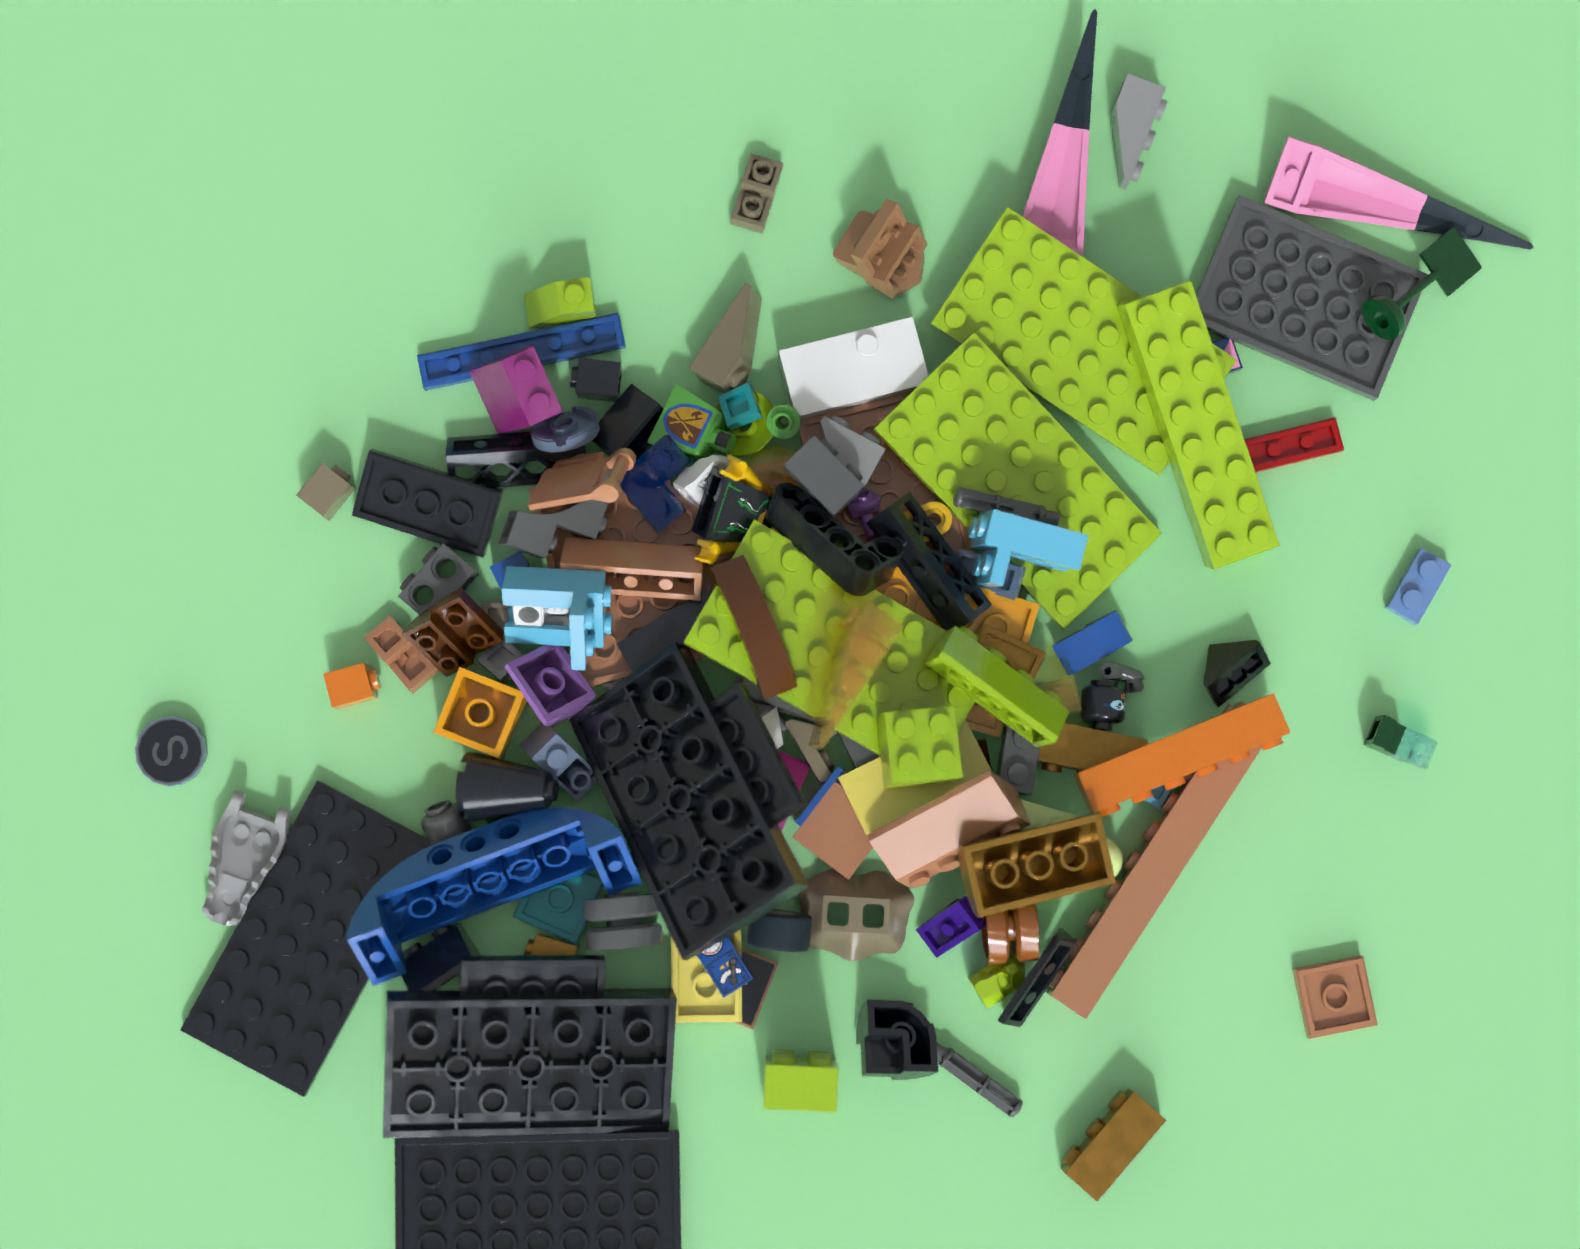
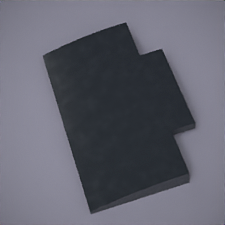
[569,642,809,960]
[383,955,677,1138]

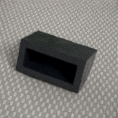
[592,383,663,460]

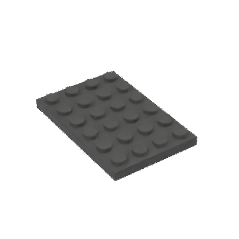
[1196,195,1428,401]

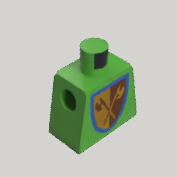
[647,384,737,462]

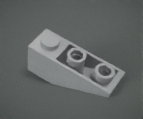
[1111,73,1167,190]

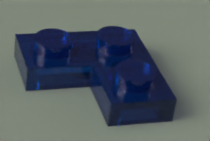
[620,435,691,534]

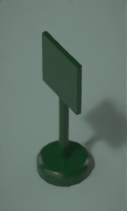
[1361,227,1482,340]

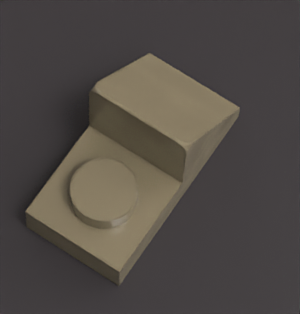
[785,719,838,784]

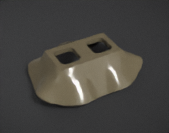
[798,868,914,962]

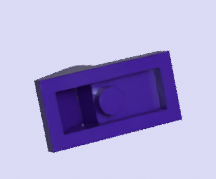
[916,896,987,958]

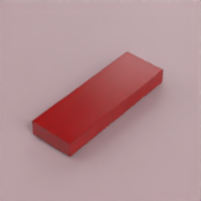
[1244,417,1344,473]

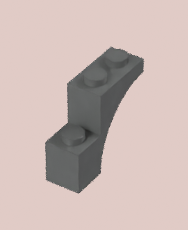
[498,469,611,558]

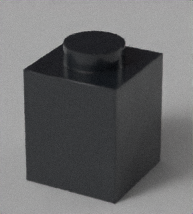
[570,358,623,402]

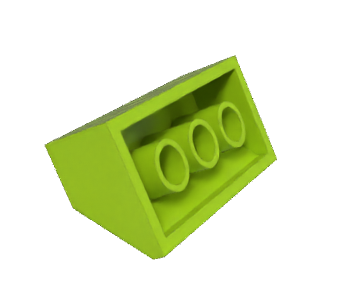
[924,626,1069,747]

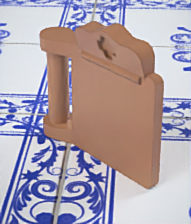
[527,448,636,510]

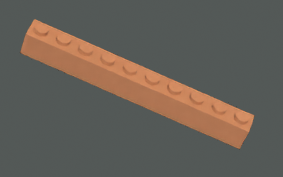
[1047,701,1262,1019]

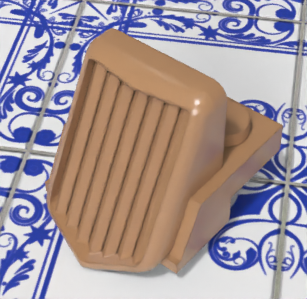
[833,199,928,299]

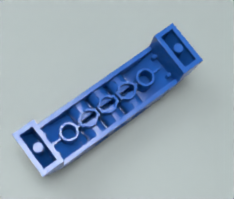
[346,807,642,986]

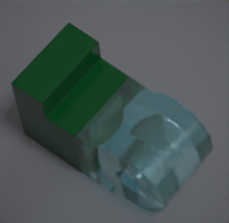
[1364,715,1438,769]

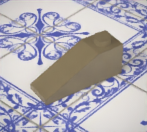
[689,282,762,393]

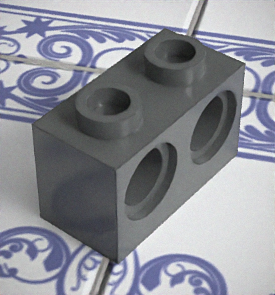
[398,543,479,615]

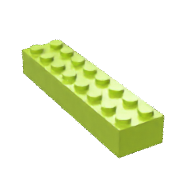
[1117,281,1280,570]

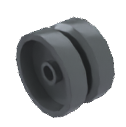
[582,892,664,951]

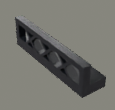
[445,432,586,488]
[866,491,992,631]

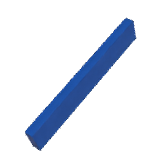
[417,313,626,391]

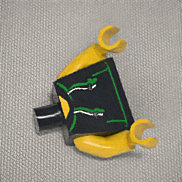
[692,454,771,564]

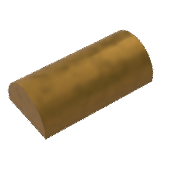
[958,813,1116,918]

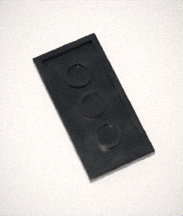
[352,449,504,557]

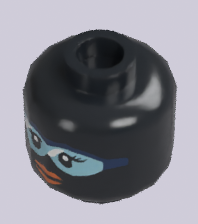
[1080,680,1126,731]

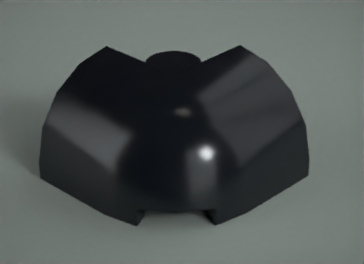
[856,1000,938,1080]

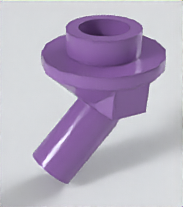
[847,489,881,540]

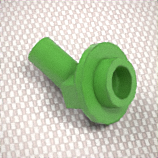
[766,404,801,439]

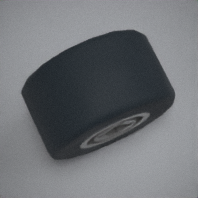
[746,909,812,952]

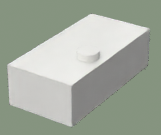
[778,317,928,419]

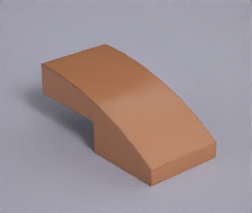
[364,615,439,694]

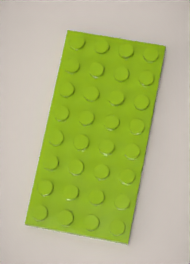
[930,207,1237,475]
[873,333,1162,629]
[683,519,975,756]

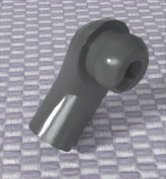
[1100,662,1145,693]

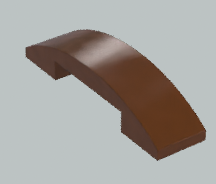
[710,555,798,700]

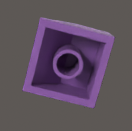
[504,645,596,727]

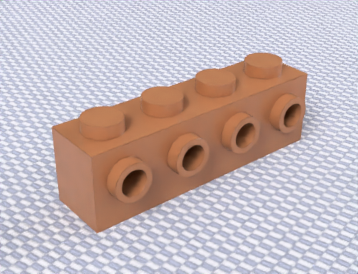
[560,537,704,601]

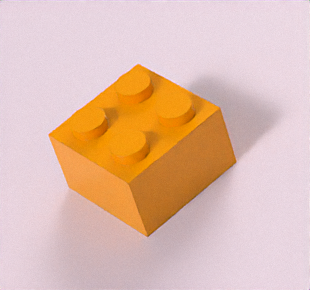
[433,667,527,759]

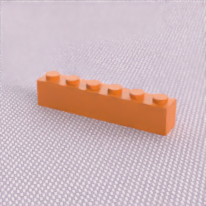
[1073,693,1291,817]

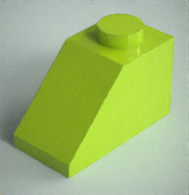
[524,277,597,329]

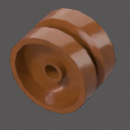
[981,904,1039,965]

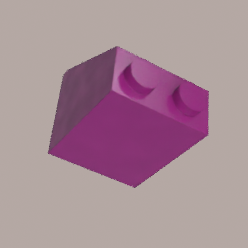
[469,343,563,434]

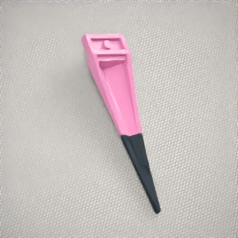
[1022,8,1097,256]
[1264,136,1534,250]

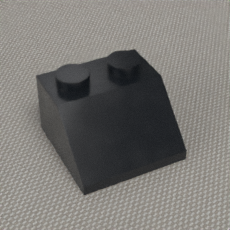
[402,923,481,991]

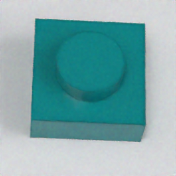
[717,383,763,430]

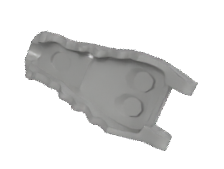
[202,790,291,926]

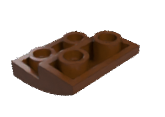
[402,588,504,677]

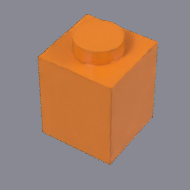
[323,662,381,710]

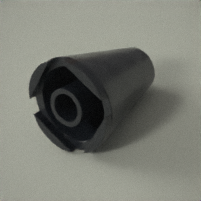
[456,752,559,822]

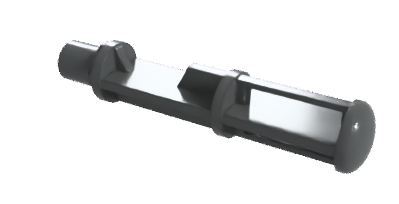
[953,487,1060,526]
[937,1042,1023,1117]

